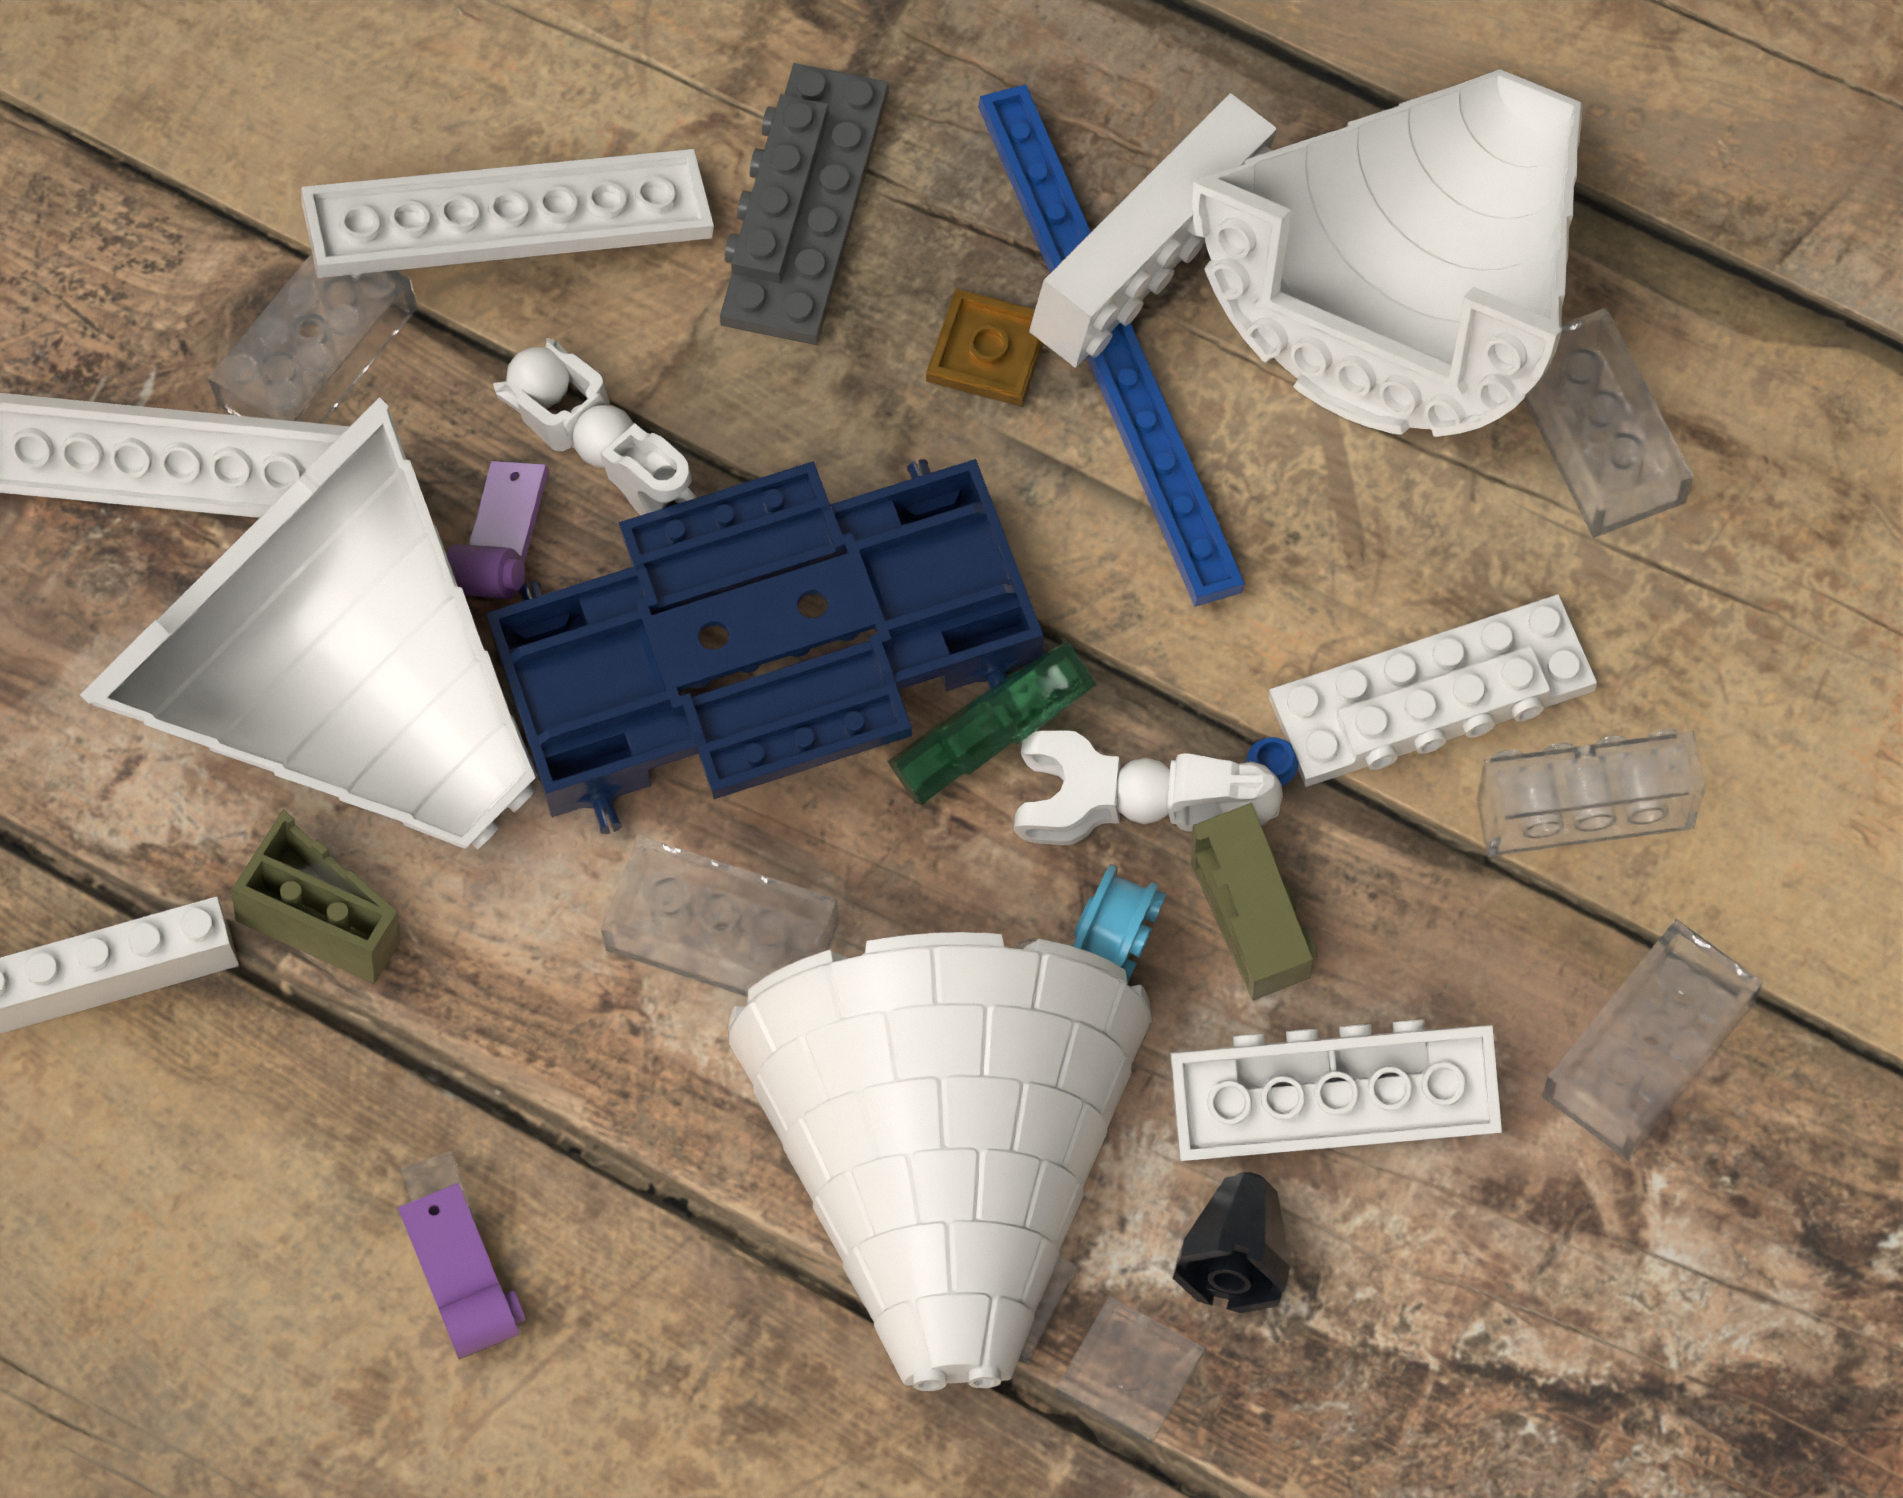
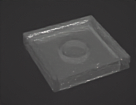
[1056,1296,1205,1445]

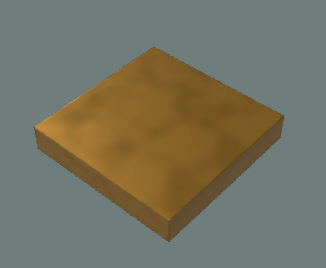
[926,288,1044,407]

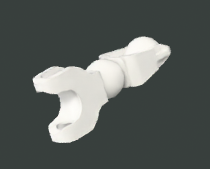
[493,338,697,515]
[1013,731,1283,845]

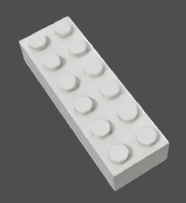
[1029,93,1277,368]

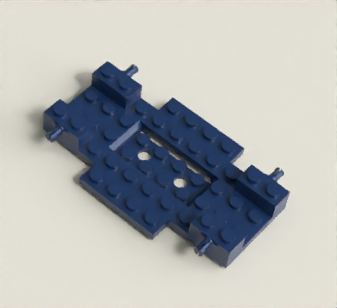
[486,459,1044,834]

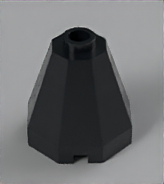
[1172,1172,1290,1313]

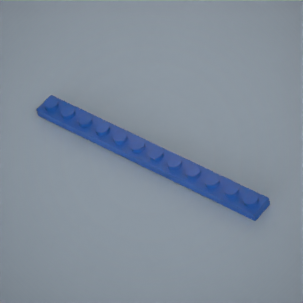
[978,84,1245,607]

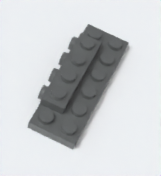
[720,63,889,345]

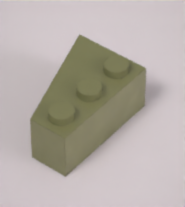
[1191,803,1317,1001]
[231,809,400,984]

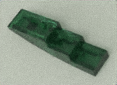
[887,642,1096,805]

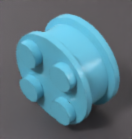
[1073,864,1167,985]

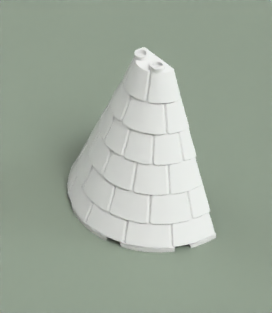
[1192,69,1583,437]
[80,397,537,850]
[728,932,1152,1391]

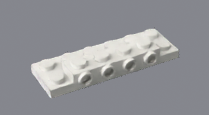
[1269,594,1597,787]
[1170,1019,1502,1161]

